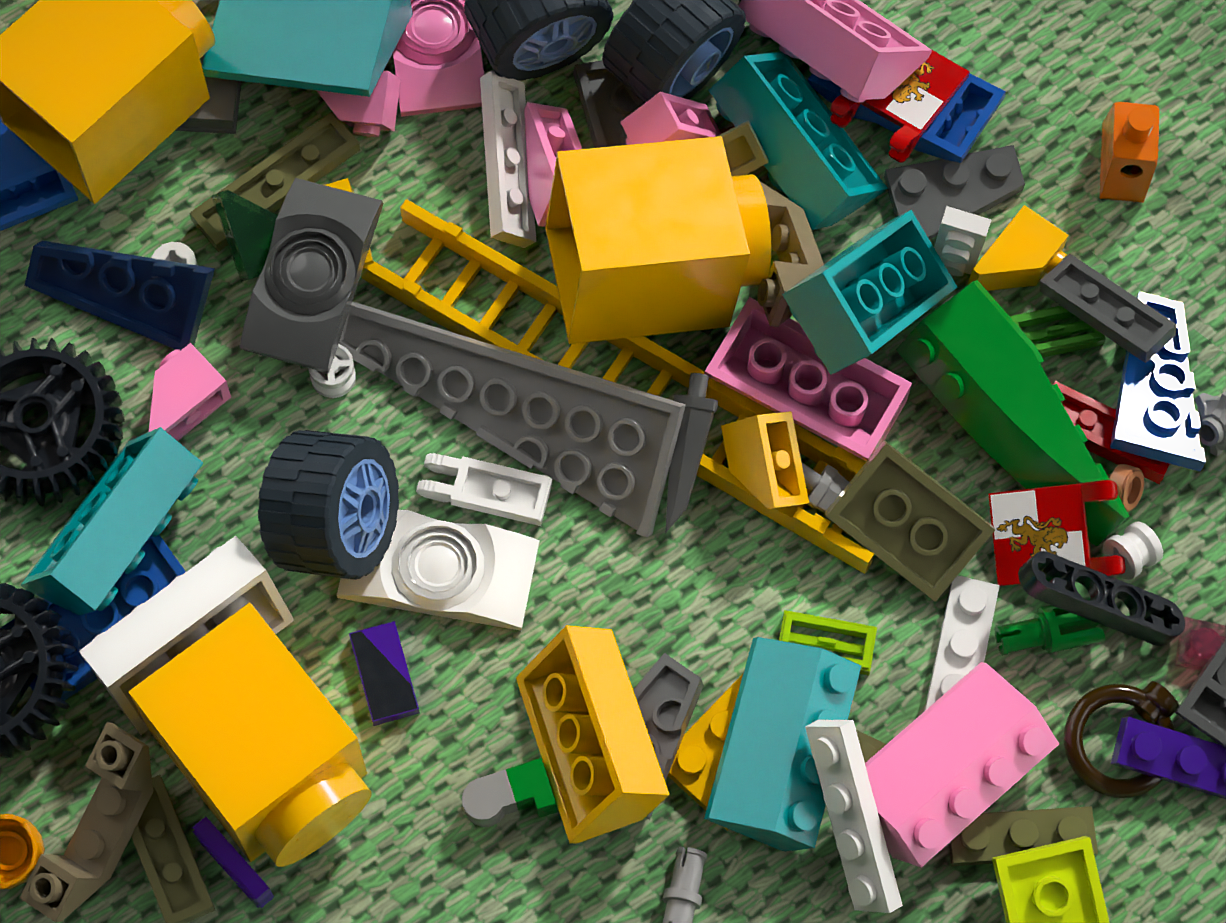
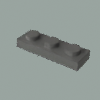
[1040,254,1176,363]

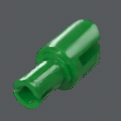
[994,596,1106,656]

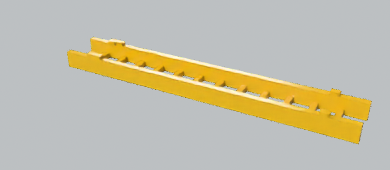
[361,199,874,574]

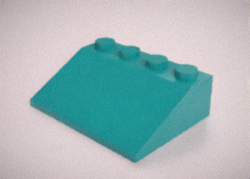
[202,0,413,97]

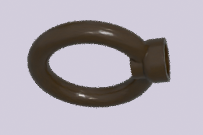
[1064,681,1179,798]

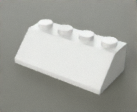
[79,536,294,735]

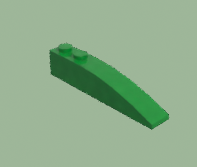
[896,280,1129,547]

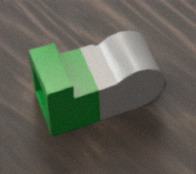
[462,758,558,827]

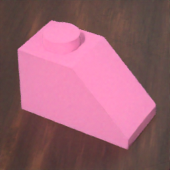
[316,71,401,137]
[620,92,721,145]
[149,343,231,441]

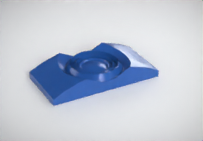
[808,74,1006,163]
[0,120,78,231]

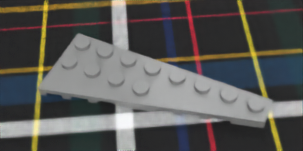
[339,301,686,537]

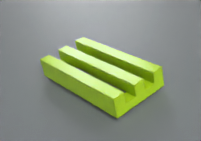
[779,610,877,676]

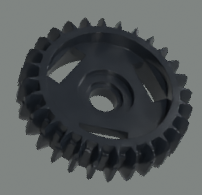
[0,338,125,507]
[0,583,79,758]

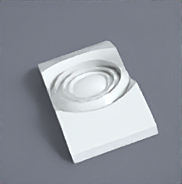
[337,510,539,631]

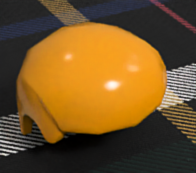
[0,814,45,890]

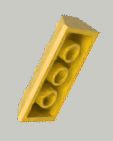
[516,625,670,844]

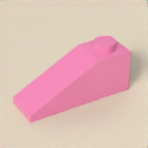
[524,102,582,227]

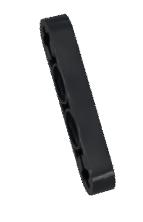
[1018,551,1185,646]

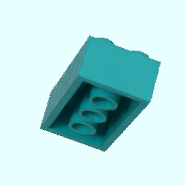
[782,210,957,375]

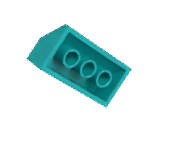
[708,52,888,230]
[20,427,203,615]
[704,637,861,852]

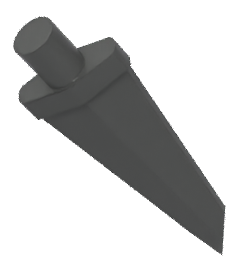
[665,373,718,534]

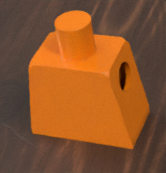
[1099,102,1159,203]

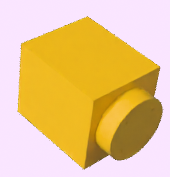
[0,0,215,204]
[545,136,771,344]
[128,602,372,867]

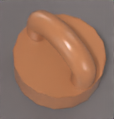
[1107,464,1144,512]

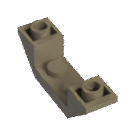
[758,181,824,327]
[20,722,153,922]

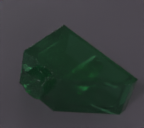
[211,190,278,282]

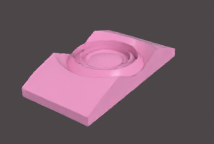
[393,0,484,117]

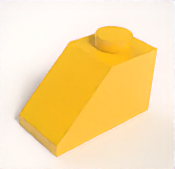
[967,205,1069,291]
[721,411,809,510]

